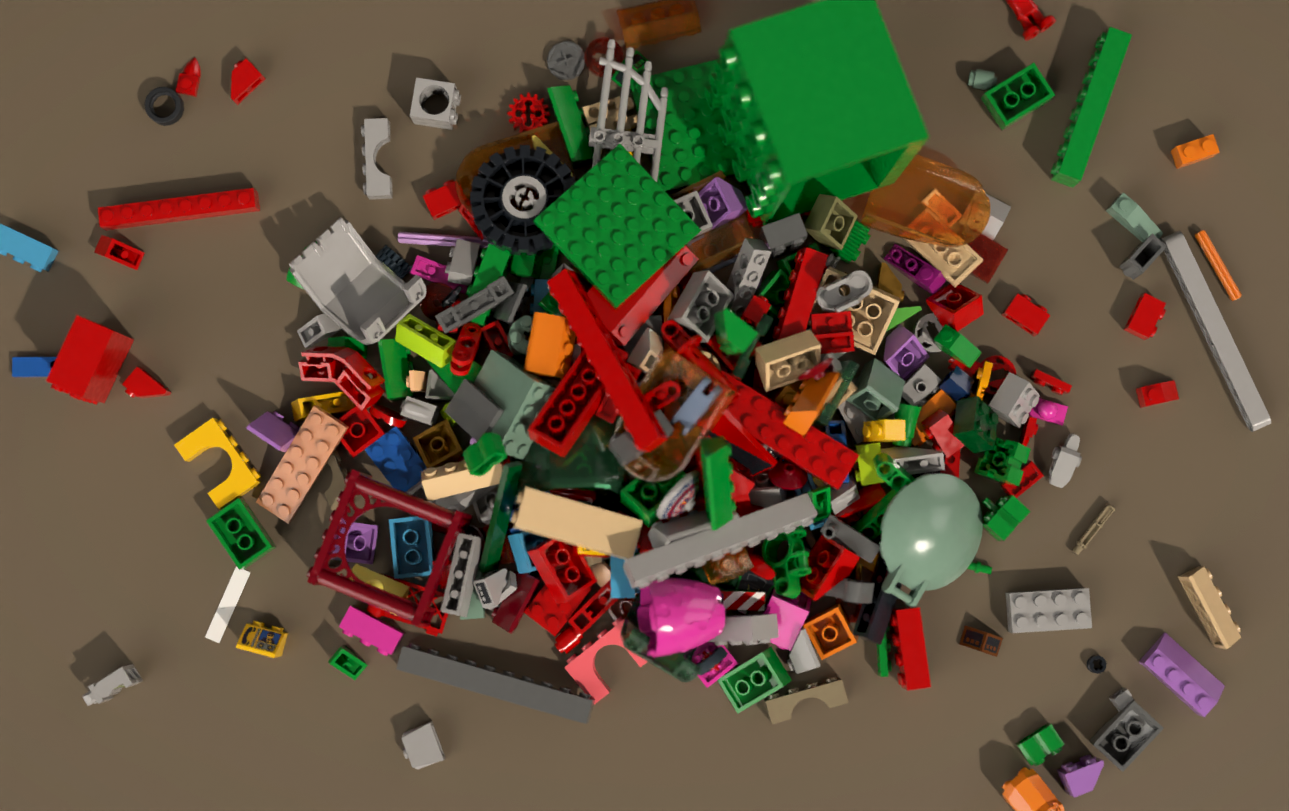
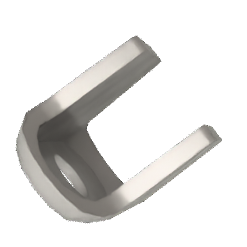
[816,270,872,313]

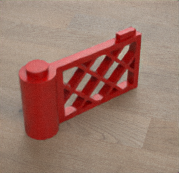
[366,573,448,636]

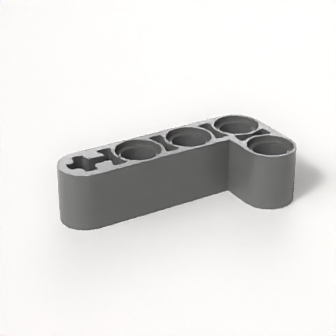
[824,577,875,603]

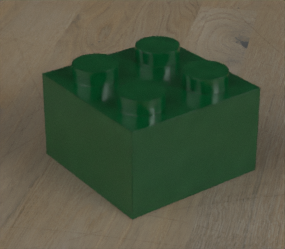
[953,396,999,453]

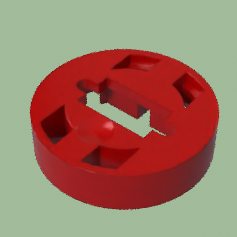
[976,355,1016,395]

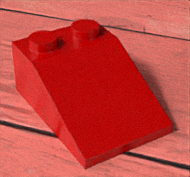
[800,533,860,601]

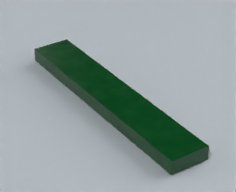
[479,461,523,574]

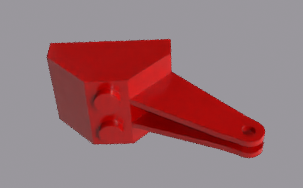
[694,441,755,518]

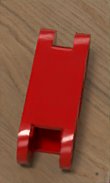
[450,323,482,376]

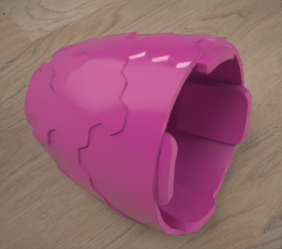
[637,577,725,657]

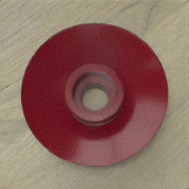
[797,357,833,381]
[768,461,808,490]

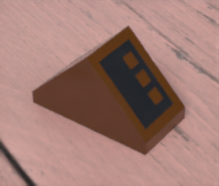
[959,626,1003,657]

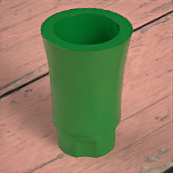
[892,404,922,447]

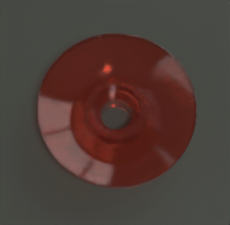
[419,282,453,321]

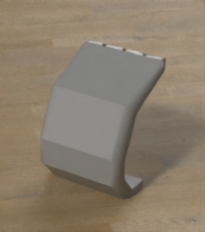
[289,217,427,345]

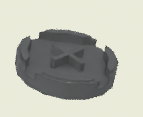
[547,41,586,81]

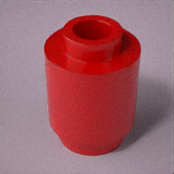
[554,626,584,654]

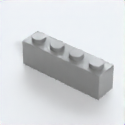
[441,533,484,617]

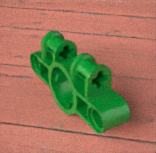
[762,525,812,599]

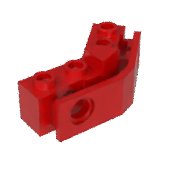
[298,346,385,411]

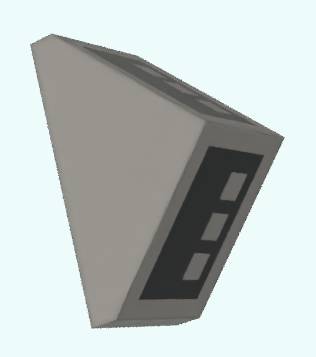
[472,568,507,609]

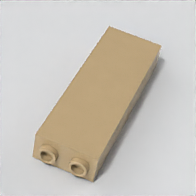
[511,487,643,560]

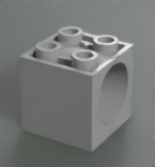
[410,77,461,130]

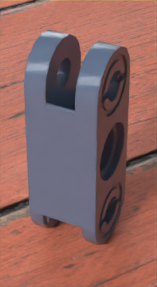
[670,377,723,436]

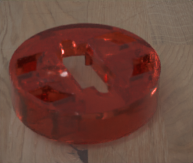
[584,37,623,78]

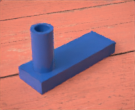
[12,357,57,377]

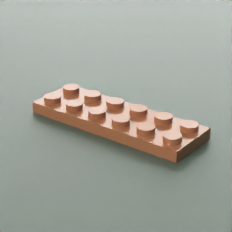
[256,405,349,524]

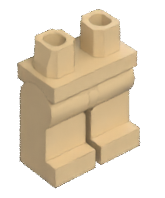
[582,96,638,132]

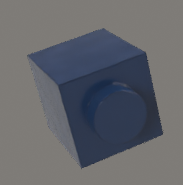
[939,366,975,402]

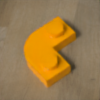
[969,361,993,401]

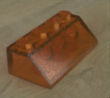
[616,0,702,49]

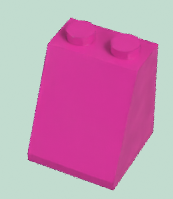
[762,587,812,651]

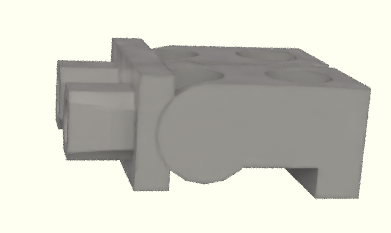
[82,664,143,706]

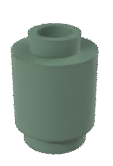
[968,69,997,91]

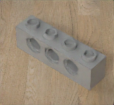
[726,238,771,319]

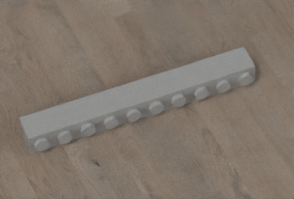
[623,493,818,589]

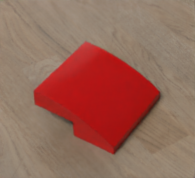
[810,310,855,354]

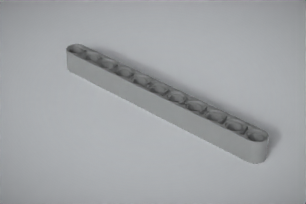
[1160,231,1271,432]

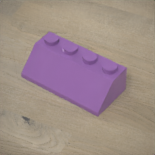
[1139,632,1225,717]

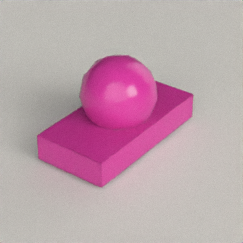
[1029,398,1068,426]

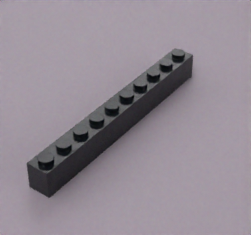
[852,459,945,645]

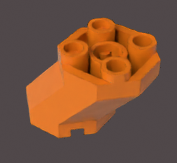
[1002,767,1064,811]

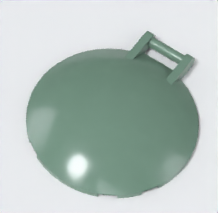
[879,473,983,608]

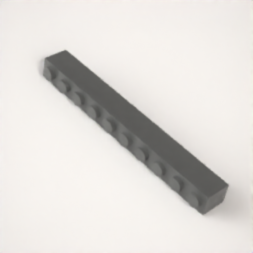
[396,643,595,724]

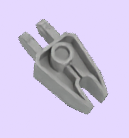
[1049,433,1082,488]

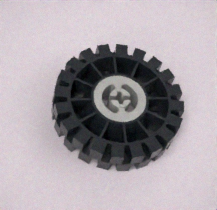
[470,145,576,256]

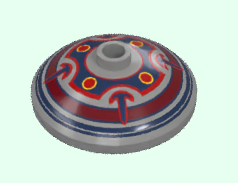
[656,470,701,520]

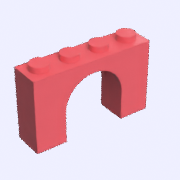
[564,616,653,705]

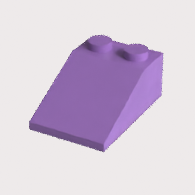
[246,411,300,452]

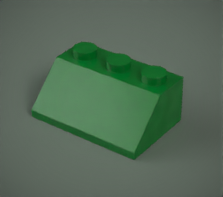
[378,339,416,402]

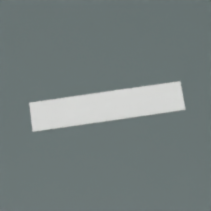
[205,566,250,643]

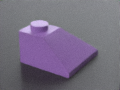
[698,177,748,230]
[884,325,929,381]
[332,522,378,565]

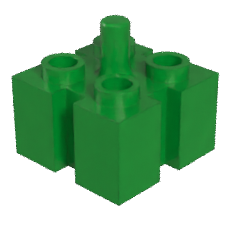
[974,438,1031,486]
[982,495,1031,541]

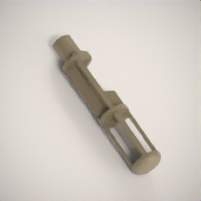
[1072,503,1116,555]

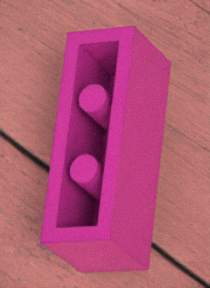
[339,605,405,656]

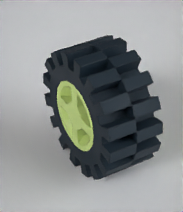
[375,245,412,279]

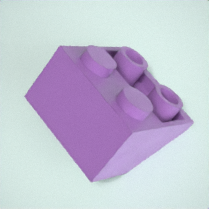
[1057,755,1104,797]

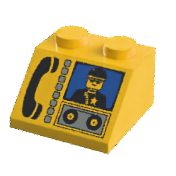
[236,620,288,658]

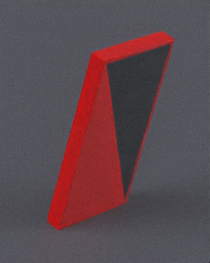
[697,406,778,476]

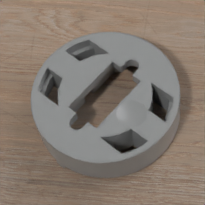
[913,313,944,353]

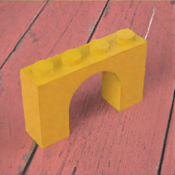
[174,418,261,510]

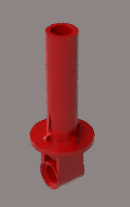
[662,320,741,405]

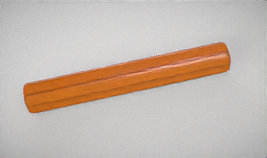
[1195,230,1242,301]

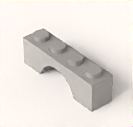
[361,118,393,200]

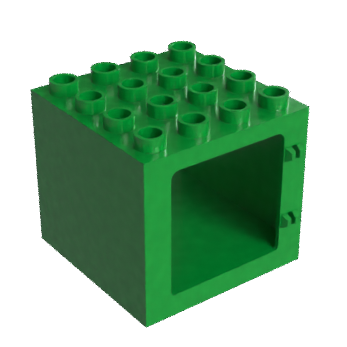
[704,0,929,226]

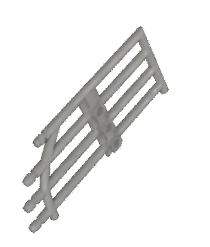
[589,39,668,182]

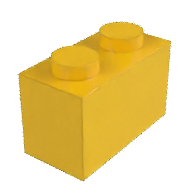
[862,419,905,443]

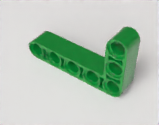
[852,453,915,540]

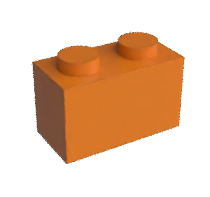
[1171,134,1220,169]

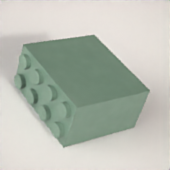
[474,350,557,460]

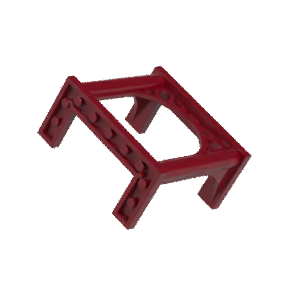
[307,469,473,627]

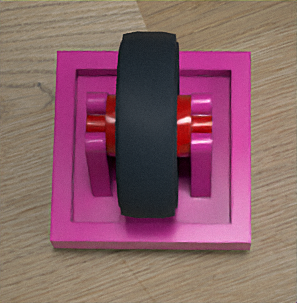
[682,642,738,688]

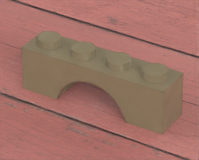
[324,450,358,511]
[765,676,849,724]

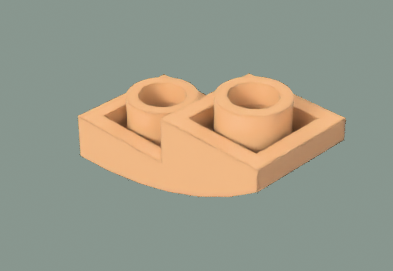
[406,370,428,393]

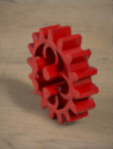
[507,92,550,136]

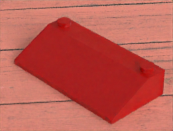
[586,245,699,346]

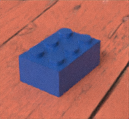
[365,427,427,492]

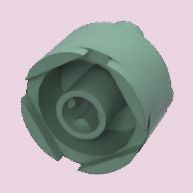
[507,315,533,360]

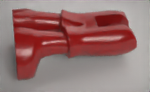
[1005,0,1056,41]

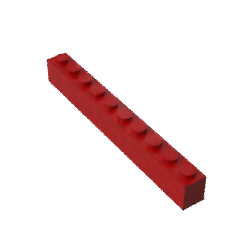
[547,268,668,452]

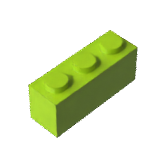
[395,314,456,368]

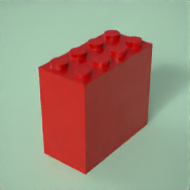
[46,315,134,405]

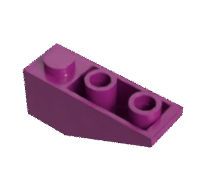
[884,244,946,295]

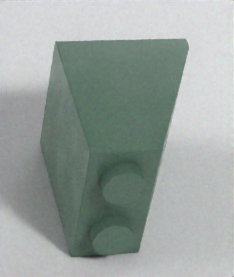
[847,358,905,421]

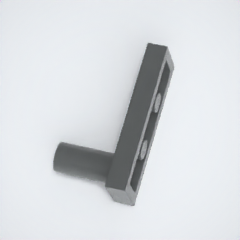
[820,514,880,564]

